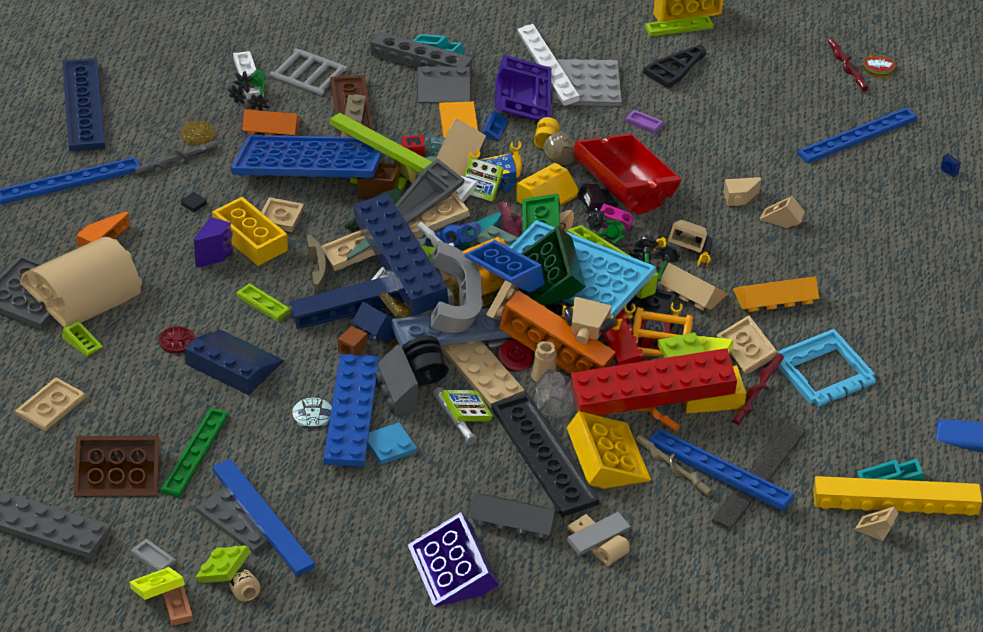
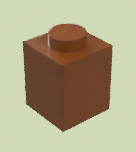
[338,326,367,355]

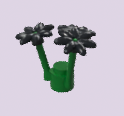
[227,69,269,111]

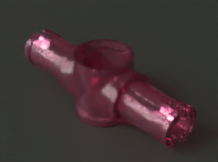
[497,201,523,238]

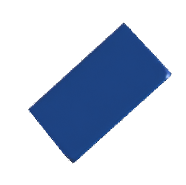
[481,110,508,141]

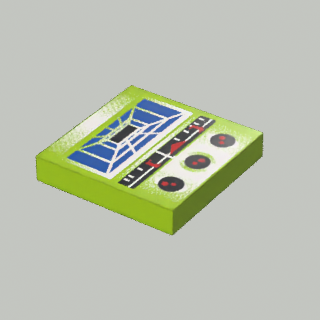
[464,157,504,202]
[441,390,493,422]

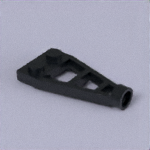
[643,44,706,89]

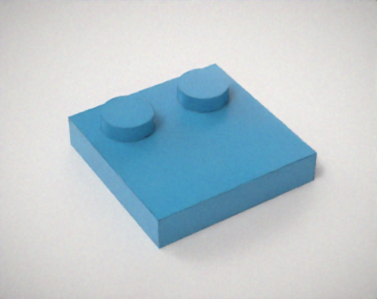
[368,423,417,465]

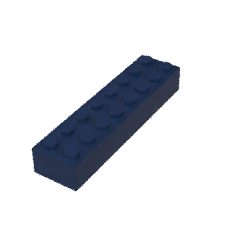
[353,193,449,316]

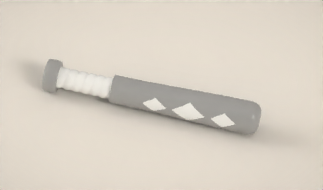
[433,387,477,445]

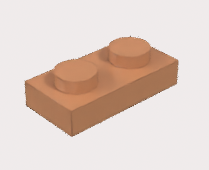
[162,586,193,626]

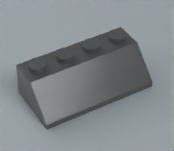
[468,493,559,538]

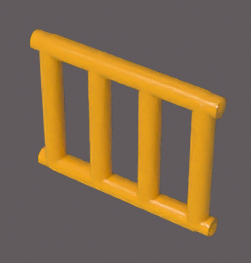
[632,307,693,358]

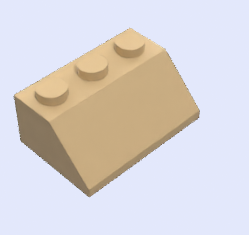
[658,263,728,311]

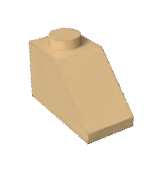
[723,177,761,206]
[760,196,805,228]

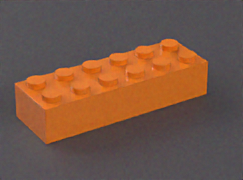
[499,291,615,374]

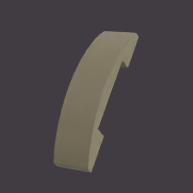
[307,235,326,295]

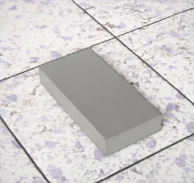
[131,539,176,571]

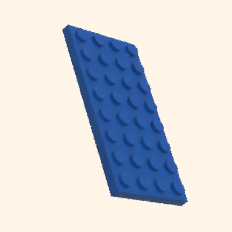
[231,135,384,179]

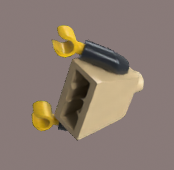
[654,220,713,267]
[562,297,622,344]

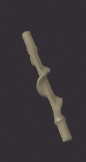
[636,434,713,497]

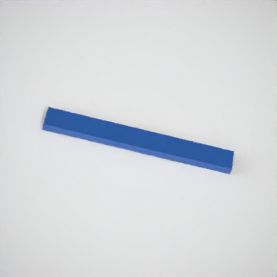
[797,107,918,164]
[0,157,140,205]
[648,429,795,511]
[212,459,315,576]

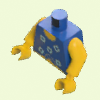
[467,141,522,191]

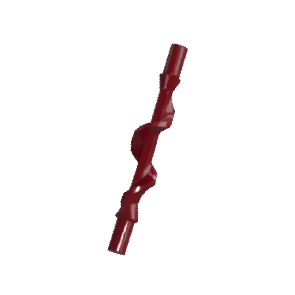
[828,38,868,92]
[732,353,784,425]

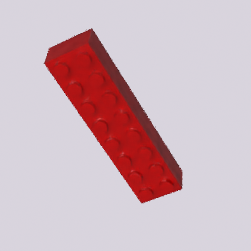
[571,348,737,416]

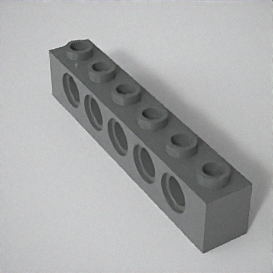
[371,31,472,72]

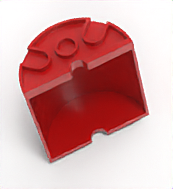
[574,133,682,214]

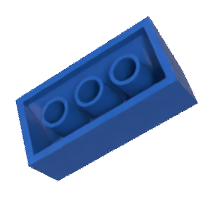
[465,240,544,292]

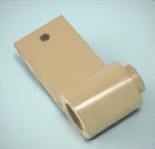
[567,514,630,566]

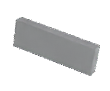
[567,512,630,556]

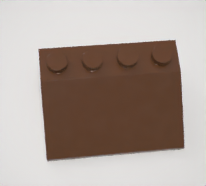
[74,436,161,497]

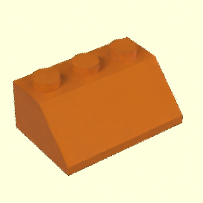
[242,109,301,136]

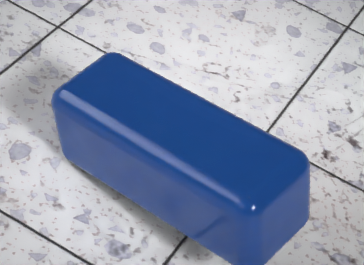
[936,419,983,452]

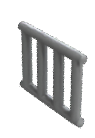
[269,48,349,96]

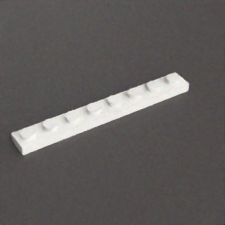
[518,24,580,106]

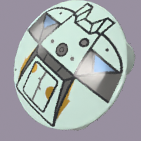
[293,398,332,427]

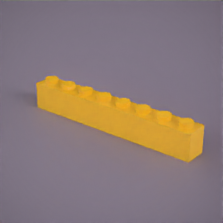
[813,476,982,516]

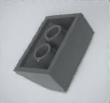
[418,66,470,103]
[375,344,418,416]

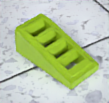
[62,321,103,357]

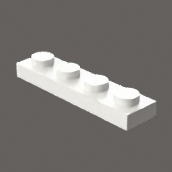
[233,51,264,99]

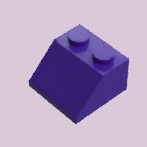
[194,217,234,267]

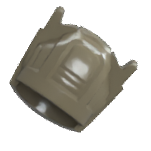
[543,130,576,166]

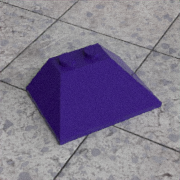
[495,55,552,121]

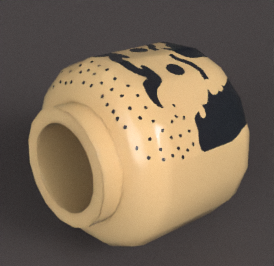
[229,569,261,602]

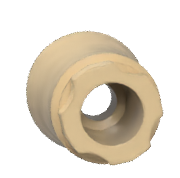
[531,341,558,384]

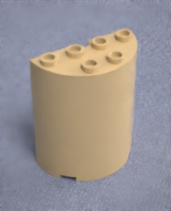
[20,237,142,328]

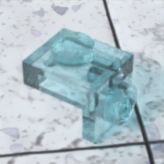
[424,131,445,155]

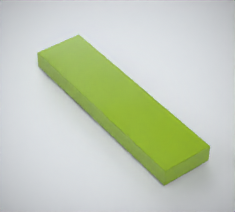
[645,15,713,37]

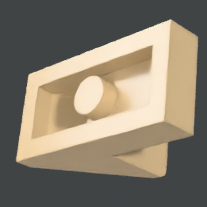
[855,507,898,541]

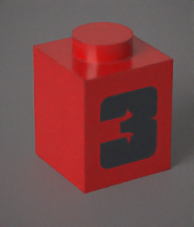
[399,135,425,158]

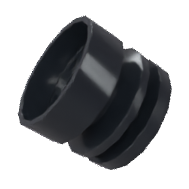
[402,335,449,386]

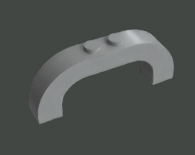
[431,241,483,333]

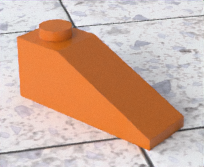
[76,211,130,248]

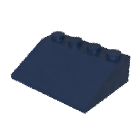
[184,330,284,395]

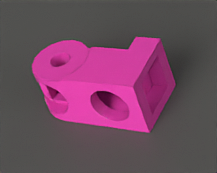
[600,204,634,233]

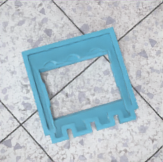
[771,329,876,407]

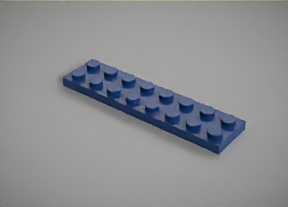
[324,354,379,467]

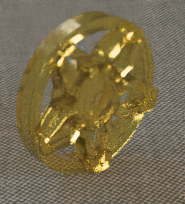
[181,121,214,145]

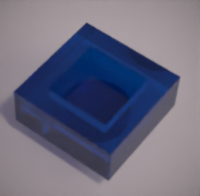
[940,153,961,177]

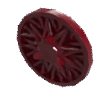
[158,326,195,353]
[498,339,534,372]

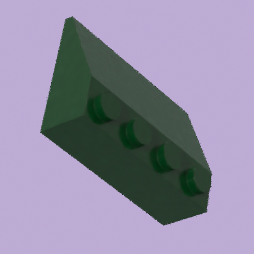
[521,226,586,306]

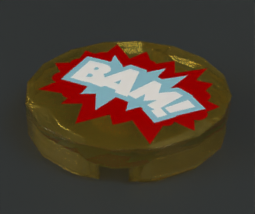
[862,54,896,78]

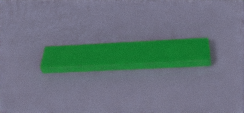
[161,407,229,498]

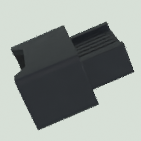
[577,183,617,214]

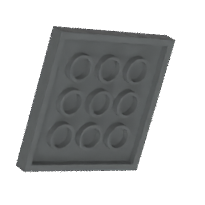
[0,255,53,329]

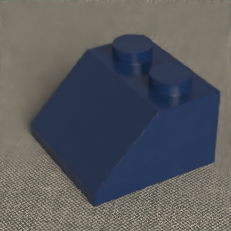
[352,302,397,341]

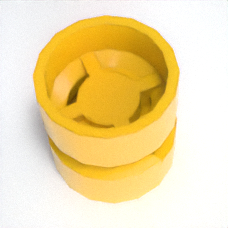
[534,117,560,149]

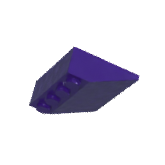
[408,512,499,607]

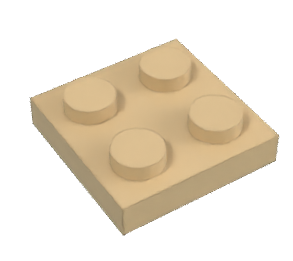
[261,197,304,232]
[486,280,520,321]

